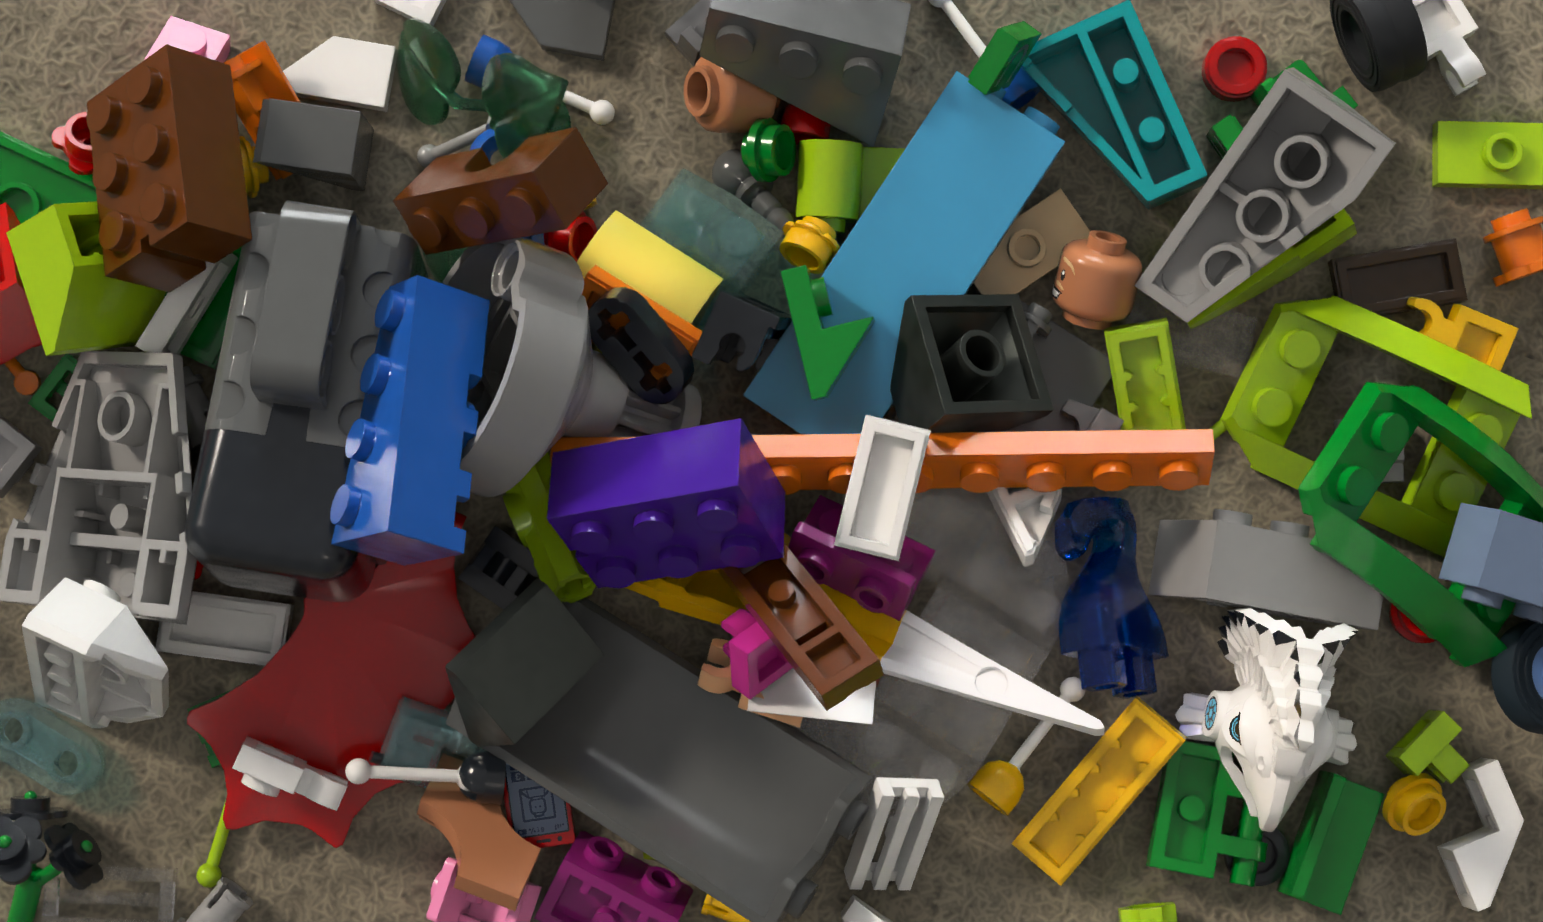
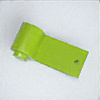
[795,139,905,234]

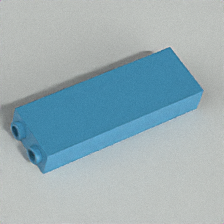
[743,71,1065,434]

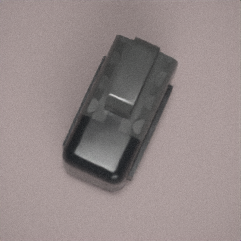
[185,201,429,602]

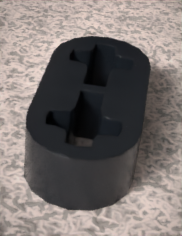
[588,287,694,404]

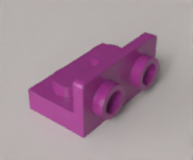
[788,495,936,621]
[534,831,693,922]

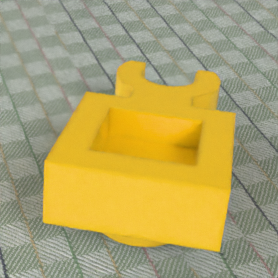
[1406,297,1519,371]

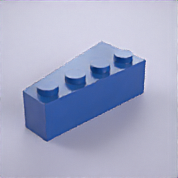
[330,275,490,566]

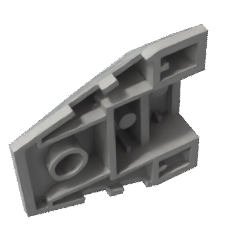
[0,351,197,625]

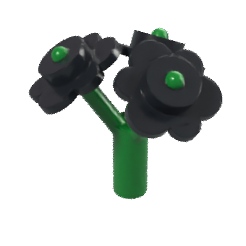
[0,791,104,922]

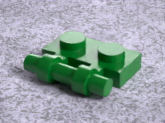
[1146,741,1268,887]

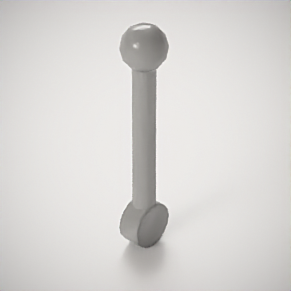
[417,112,514,168]

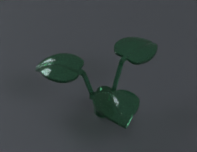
[397,18,571,283]

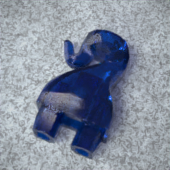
[1054,497,1169,699]

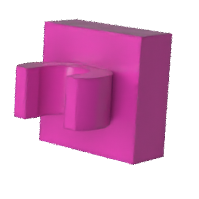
[721,608,793,700]

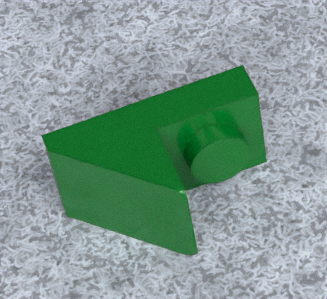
[780,265,875,401]

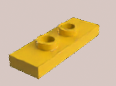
[1011,696,1187,886]

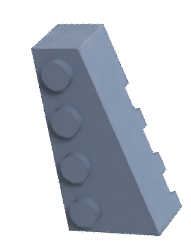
[1439,503,1543,624]

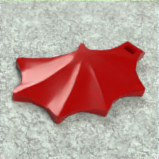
[187,512,476,848]

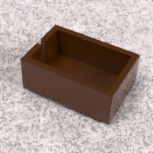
[86,44,252,292]

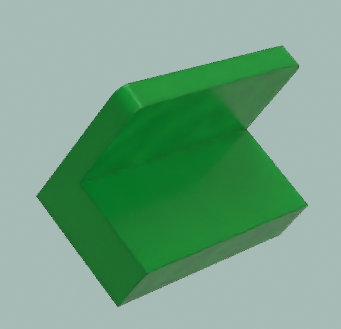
[1276,770,1385,915]

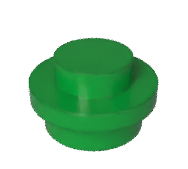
[741,118,796,182]

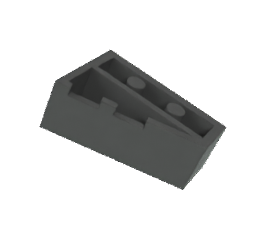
[699,0,911,147]

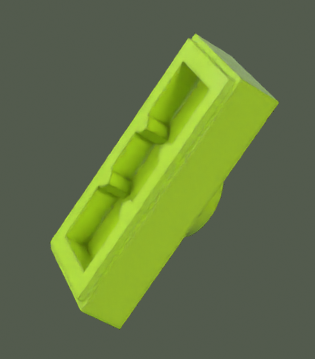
[1432,121,1543,189]
[1104,317,1186,430]

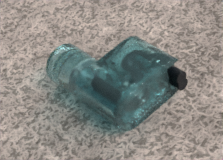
[369,695,488,789]

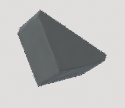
[253,98,374,191]

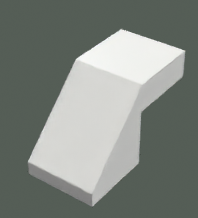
[1437,758,1524,912]

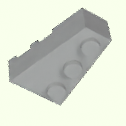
[1148,509,1383,630]

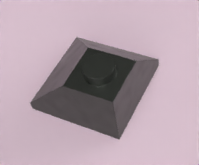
[890,294,1054,433]

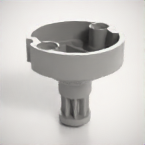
[442,237,702,497]

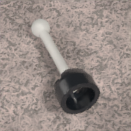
[345,751,506,805]

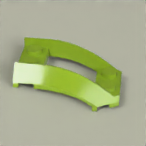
[1220,295,1532,558]

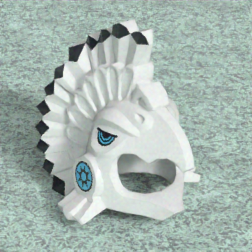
[1175,608,1358,832]

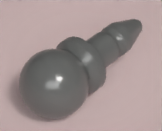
[712,149,794,238]

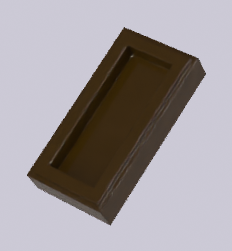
[1328,238,1468,316]

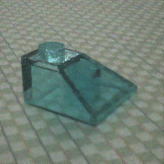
[640,168,783,331]

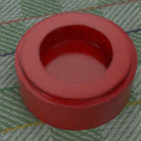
[1202,36,1267,102]

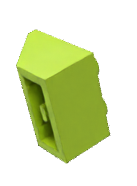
[6,201,166,356]

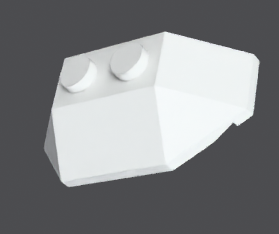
[22,577,169,728]

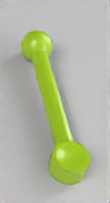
[196,800,230,888]

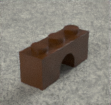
[393,127,608,255]

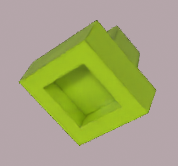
[1385,710,1470,784]

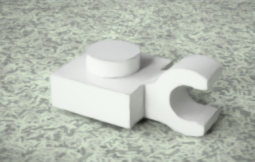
[1412,0,1486,97]

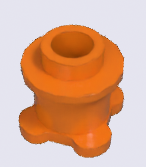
[1483,208,1543,287]

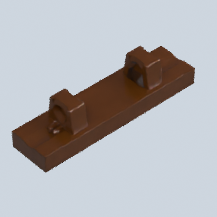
[716,543,884,711]

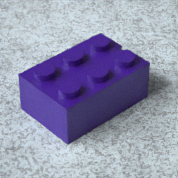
[547,418,785,588]

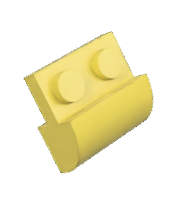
[577,210,723,353]

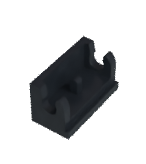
[692,291,792,371]

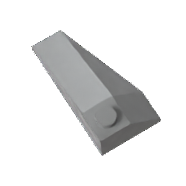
[1134,67,1396,323]

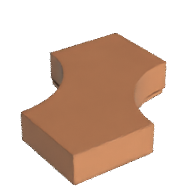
[417,753,541,911]

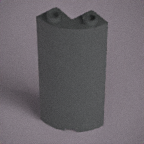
[445,597,872,922]

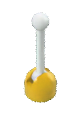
[967,677,1086,816]

